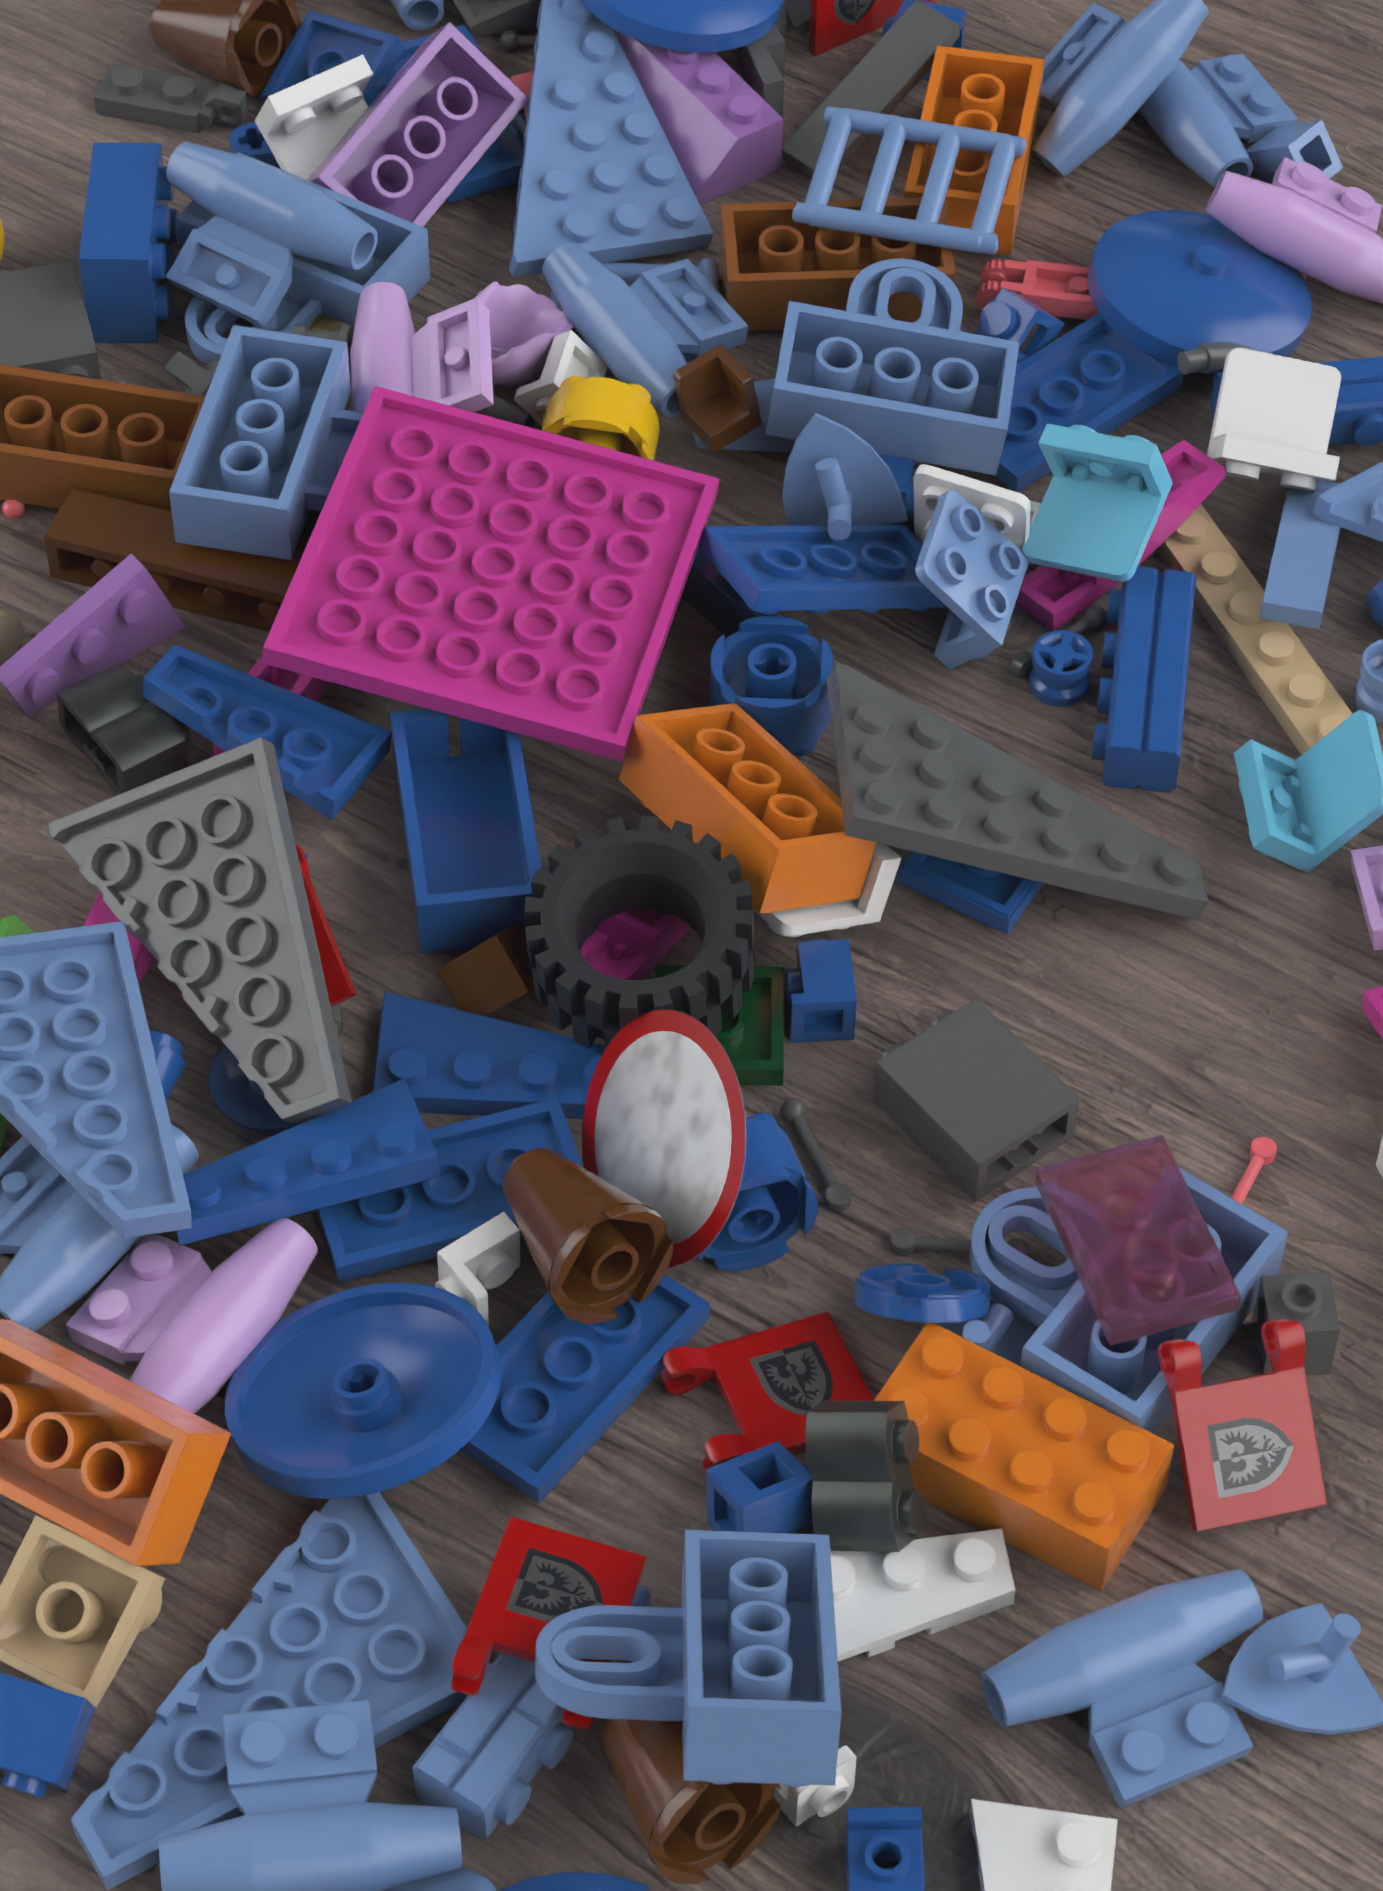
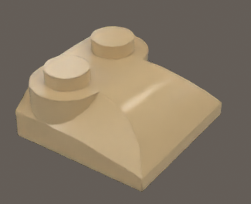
[0,1515,166,1708]

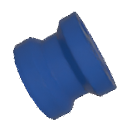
[1029,630,1093,707]

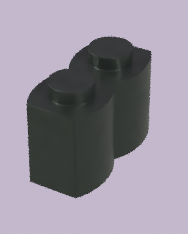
[56,662,191,795]
[806,1401,925,1552]

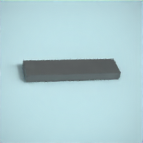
[782,0,960,178]

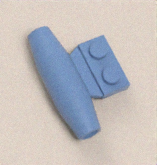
[1031,0,1209,179]
[1137,54,1298,188]
[166,142,378,329]
[542,243,748,418]
[0,1124,199,1332]
[980,1569,1263,1809]
[158,1700,462,1891]

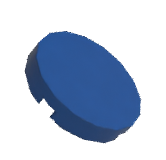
[855,1263,990,1323]

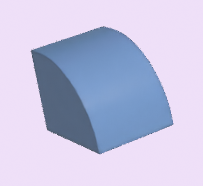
[1246,119,1343,184]

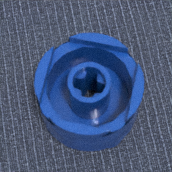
[710,616,834,756]
[697,1113,818,1271]

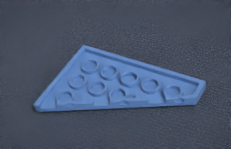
[509,0,714,277]
[0,921,192,1238]
[71,1492,491,1890]

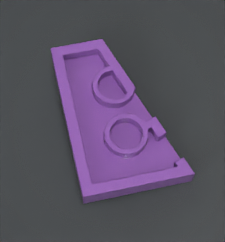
[0,554,186,716]

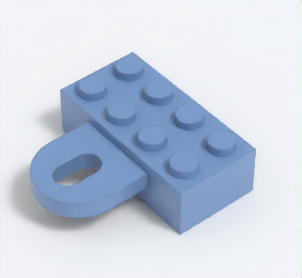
[176,152,430,365]
[766,259,1020,475]
[169,325,363,560]
[970,1164,1288,1434]
[535,1530,841,1787]

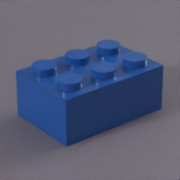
[79,143,179,343]

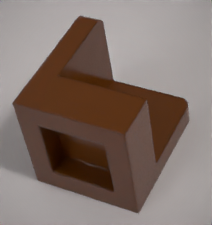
[673,344,762,453]
[436,921,534,1016]

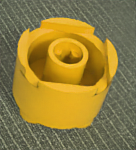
[541,376,660,461]

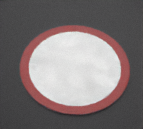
[582,1010,746,1267]

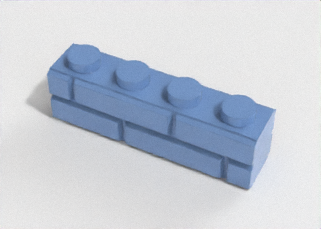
[412,1584,651,1840]

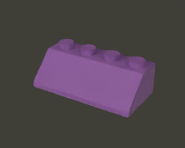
[307,22,529,227]
[613,29,783,206]

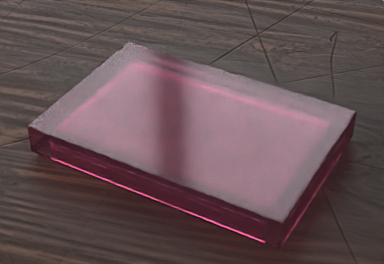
[1035,1135,1241,1346]

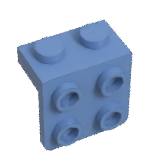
[915,489,1029,670]

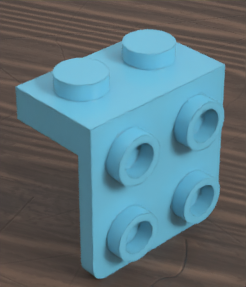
[1022,423,1173,582]
[1234,710,1383,873]

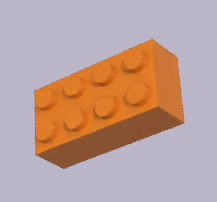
[904,46,1045,255]
[619,703,877,914]
[0,1319,231,1566]
[874,1323,1175,1592]

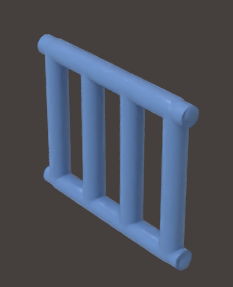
[792,106,1026,255]

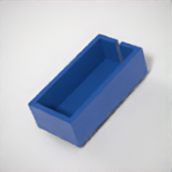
[390,709,541,954]

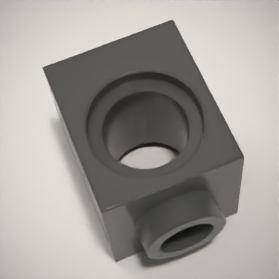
[1252,1272,1340,1376]

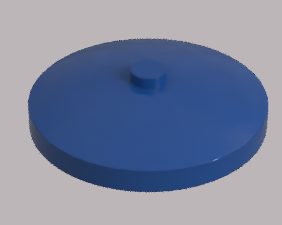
[581,0,783,52]
[1088,210,1312,374]
[225,1283,501,1499]

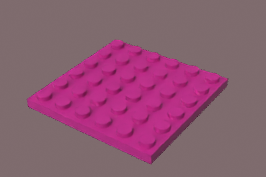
[262,386,720,762]

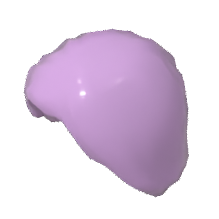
[475,281,573,388]

